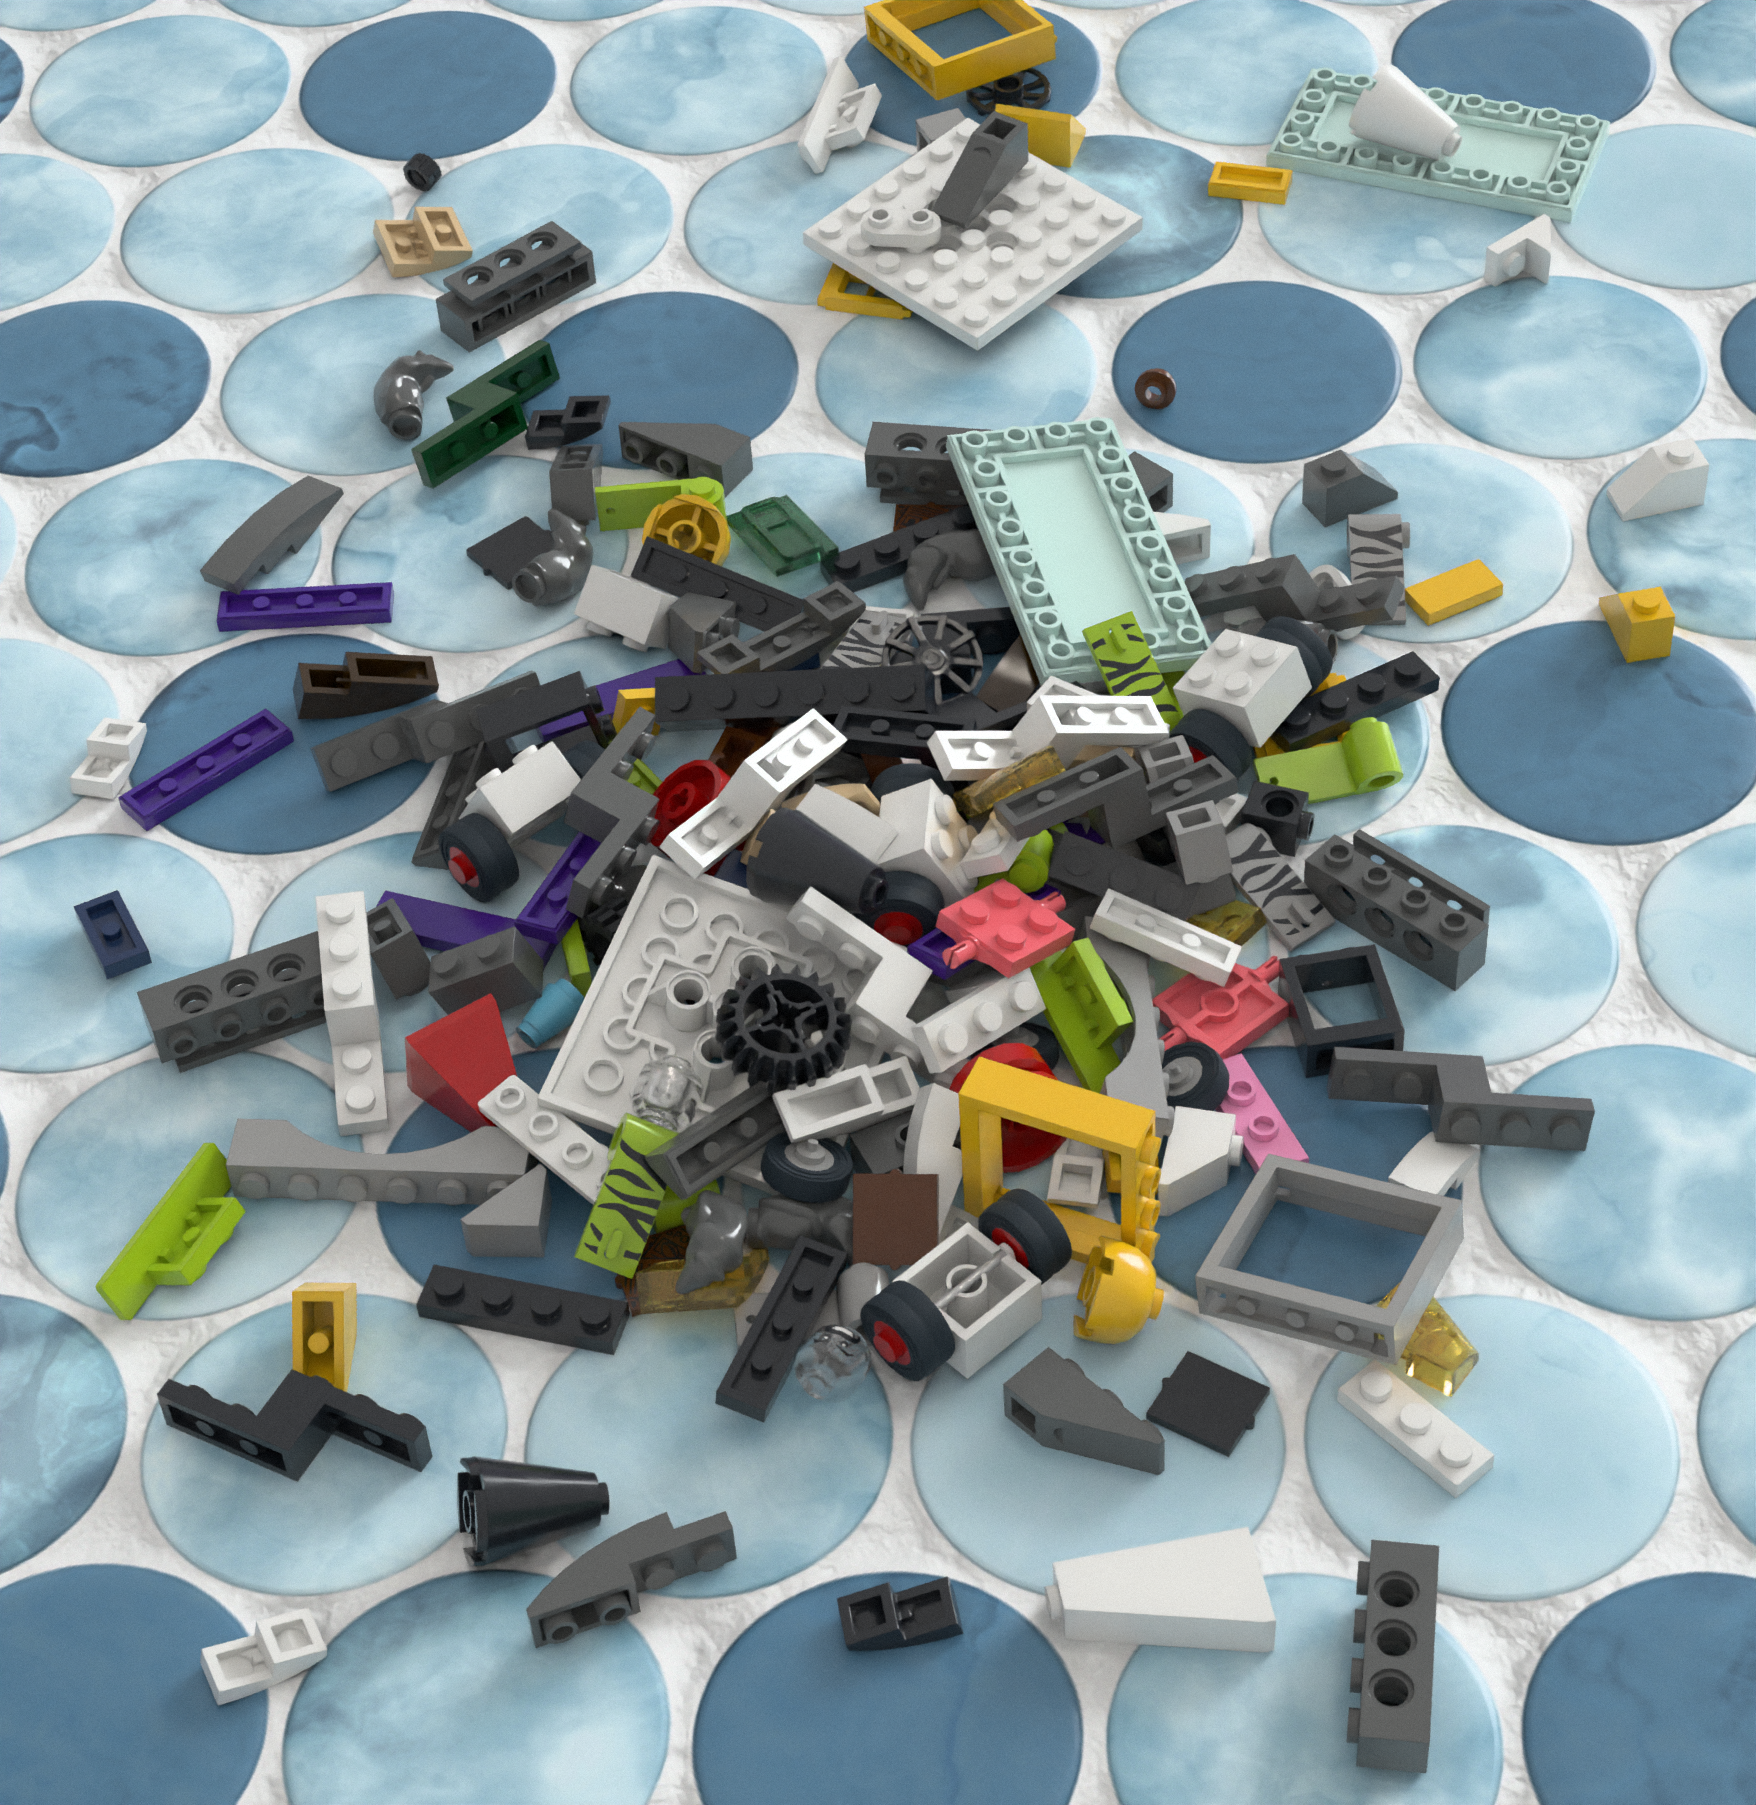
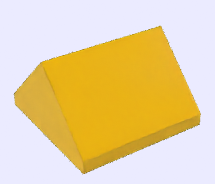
[995,104,1086,168]

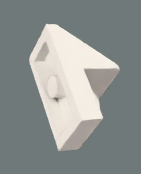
[1484,214,1551,287]

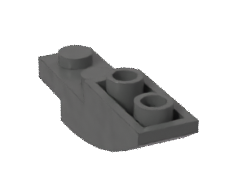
[526,1511,737,1648]

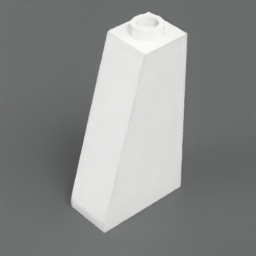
[1045,1527,1276,1653]

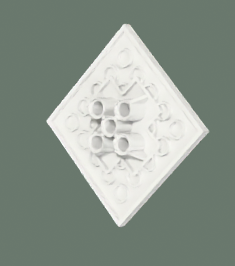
[803,118,1143,351]
[537,855,907,1195]

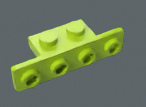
[1029,938,1134,1094]
[96,1143,246,1320]

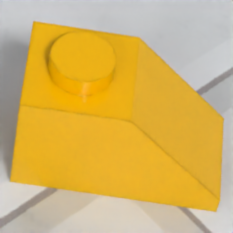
[1599,587,1675,663]
[292,1282,357,1392]

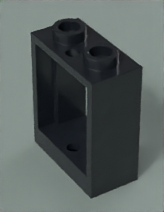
[477,671,617,773]
[1278,944,1405,1078]

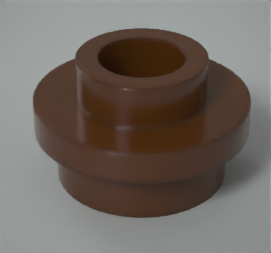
[1135,368,1177,409]

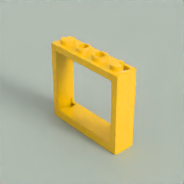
[864,0,1057,101]
[958,1057,1161,1264]

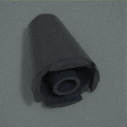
[746,808,889,914]
[457,1456,610,1566]

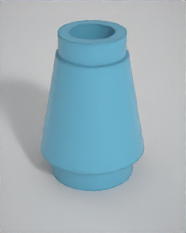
[516,978,584,1049]

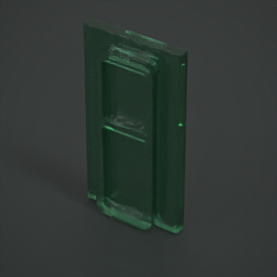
[727,495,840,577]

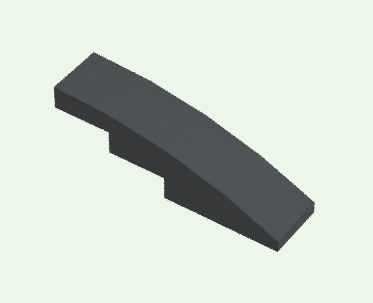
[200,476,344,595]

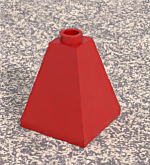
[405,993,517,1132]

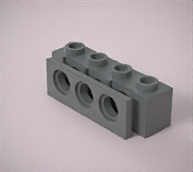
[436,221,596,353]
[864,422,991,505]
[1304,829,1490,991]
[137,931,327,1073]
[1346,1539,1439,1773]

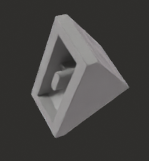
[460,1164,552,1257]

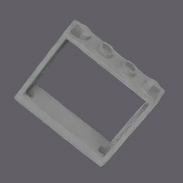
[1195,1154,1464,1365]

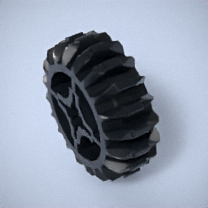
[715,963,852,1095]

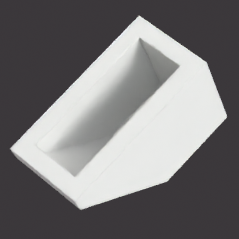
[1606,438,1709,522]
[1158,1106,1244,1217]

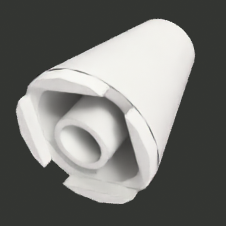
[1349,64,1462,160]

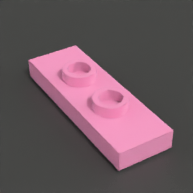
[1215,1053,1309,1174]

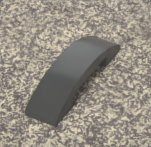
[697,581,866,674]

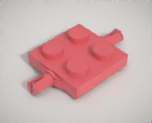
[935,878,1075,979]
[1152,956,1289,1060]

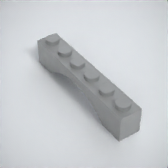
[1078,916,1174,1149]
[226,1119,538,1205]

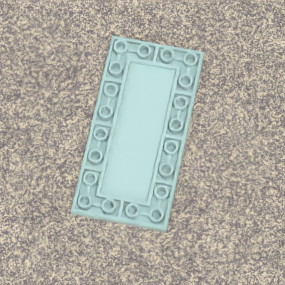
[1266,68,1610,223]
[946,417,1211,686]

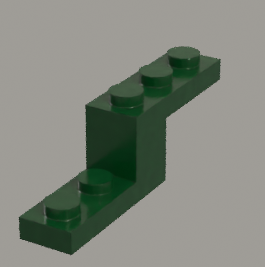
[411,340,560,489]

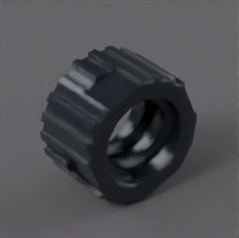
[403,153,442,192]

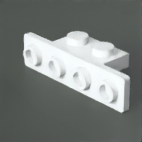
[798,56,882,174]
[478,1075,610,1205]

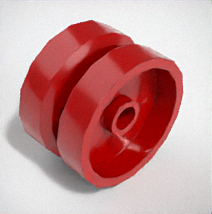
[650,760,747,876]
[949,1043,1067,1173]

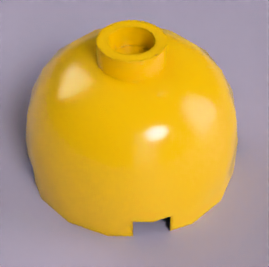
[642,494,731,566]
[1073,1235,1164,1344]

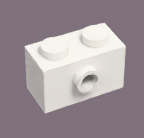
[574,565,679,652]

